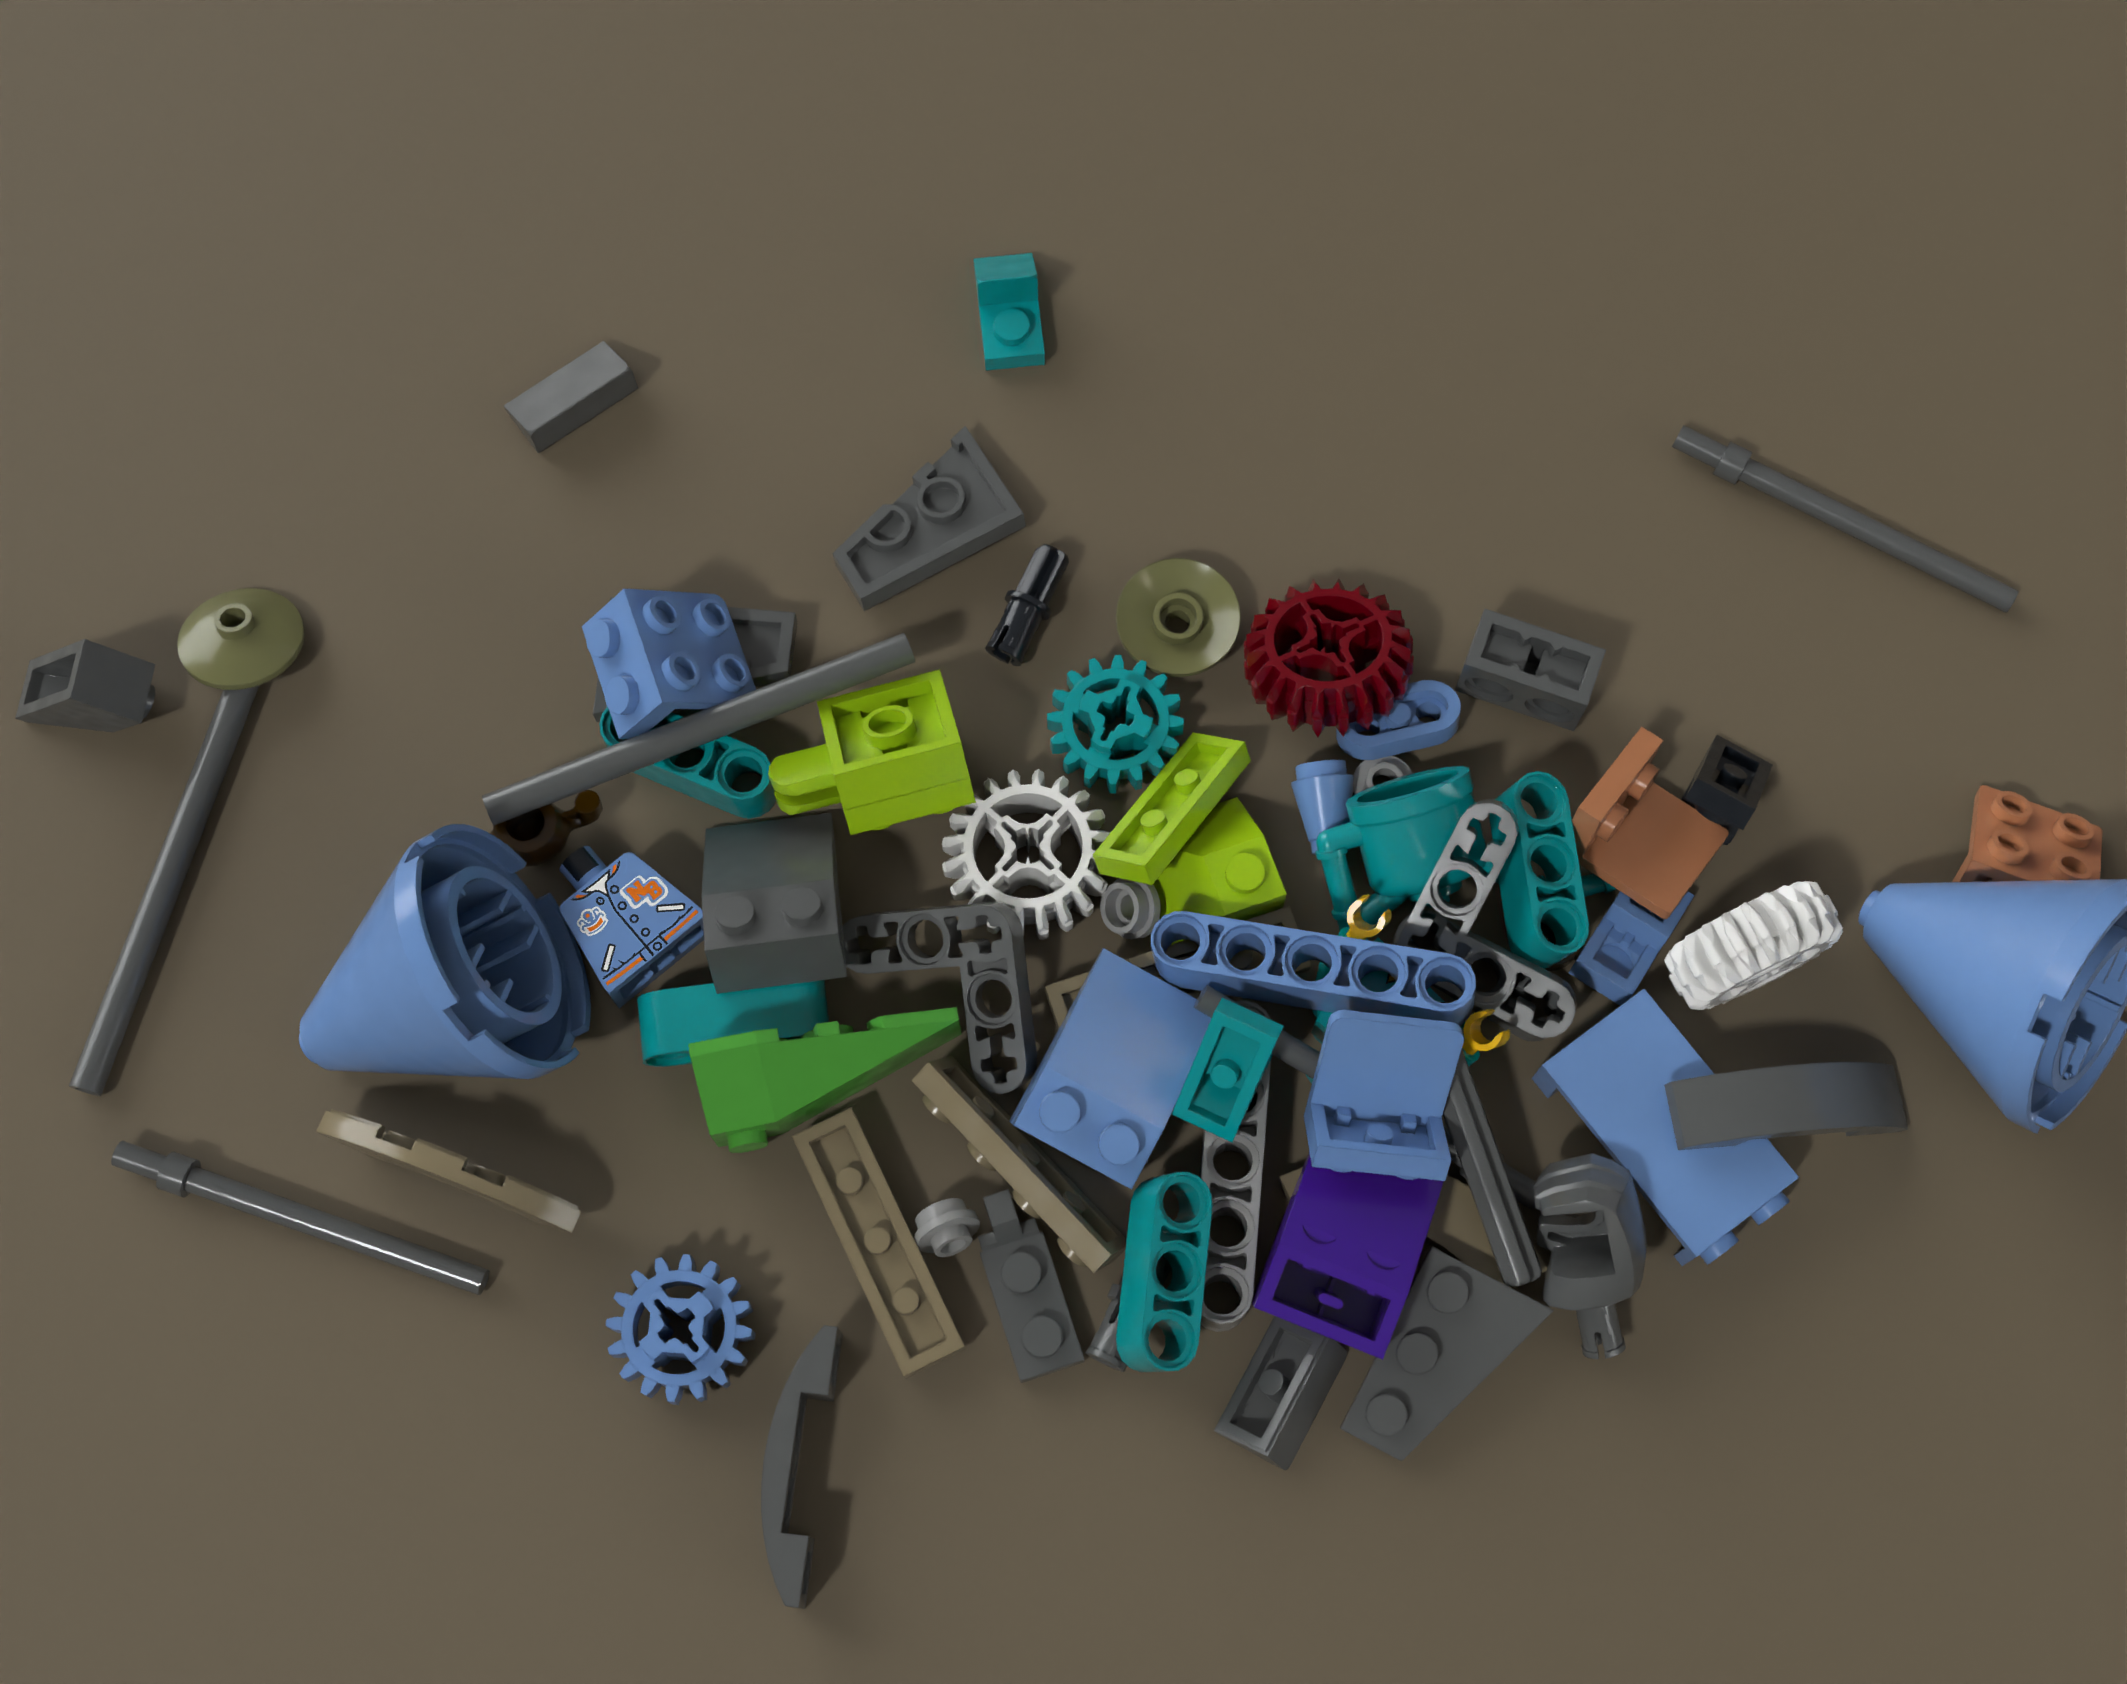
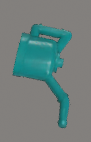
[1315,766,1616,931]

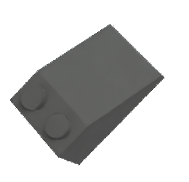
[702,813,847,994]

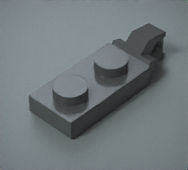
[978,1189,1085,1383]

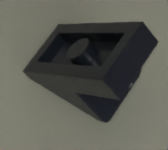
[1681,735,1773,845]

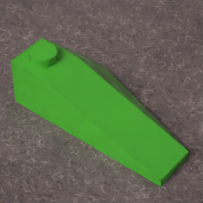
[688,1007,962,1153]

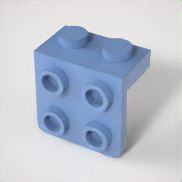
[582,589,756,739]
[1304,1010,1464,1181]

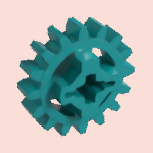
[1047,655,1184,793]

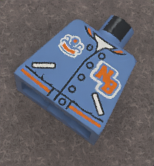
[559,846,704,1008]

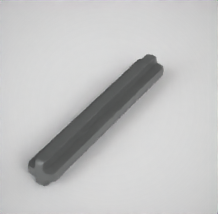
[1443,1050,1542,1287]

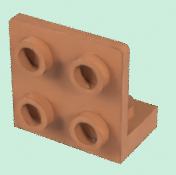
[1572,727,1729,919]
[1952,785,2103,882]

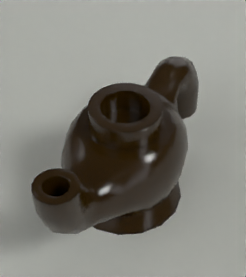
[490,790,603,867]

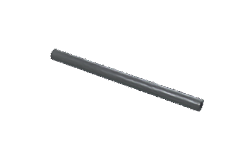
[482,633,915,826]
[69,685,260,1096]

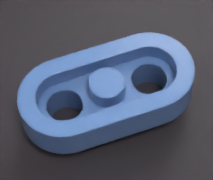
[1336,680,1461,760]

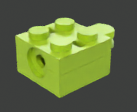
[768,669,976,835]

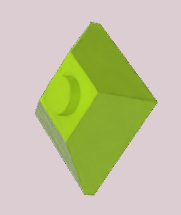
[1153,797,1287,945]

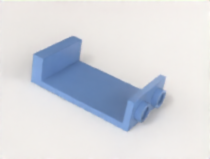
[1532,989,1799,1266]

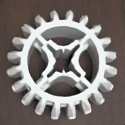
[942,769,1110,940]
[1664,881,1843,1010]

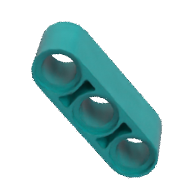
[599,707,776,819]
[1489,771,1589,969]
[637,980,829,1067]
[1116,1172,1212,1372]

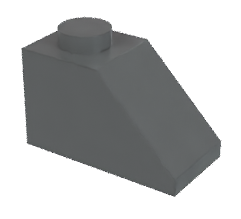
[15,639,155,732]

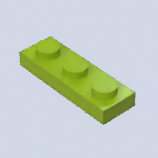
[1092,732,1251,885]

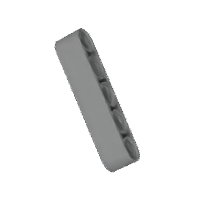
[1200,1000,1271,1332]

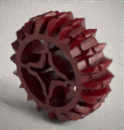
[1244,579,1414,738]

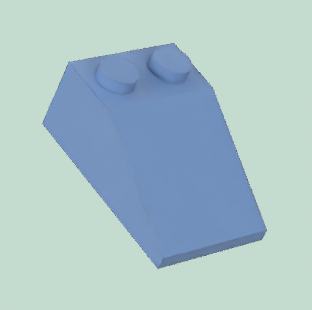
[1009,948,1211,1190]

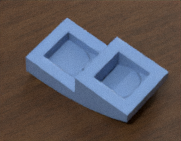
[1568,891,1694,1006]

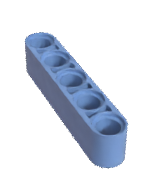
[1151,911,1476,1026]

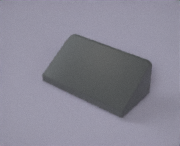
[504,341,638,453]
[1214,1316,1347,1470]

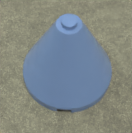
[299,824,591,1079]
[1859,879,2127,1134]

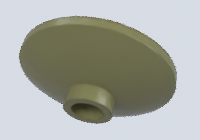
[1116,558,1240,677]
[177,588,305,690]

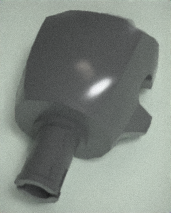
[1534,1153,1647,1359]

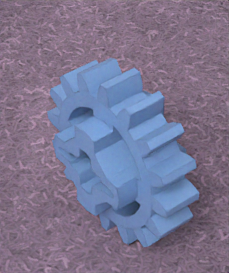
[606,1254,755,1405]

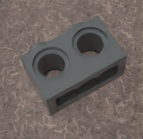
[1455,608,1606,731]

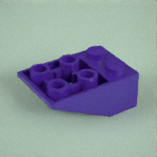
[1251,1152,1444,1360]

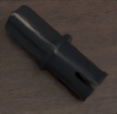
[985,544,1069,666]

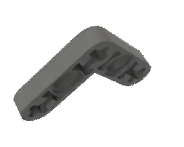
[1397,799,1577,1038]
[843,902,1037,1094]

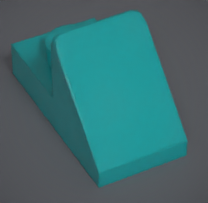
[973,253,1045,371]
[1172,998,1284,1142]

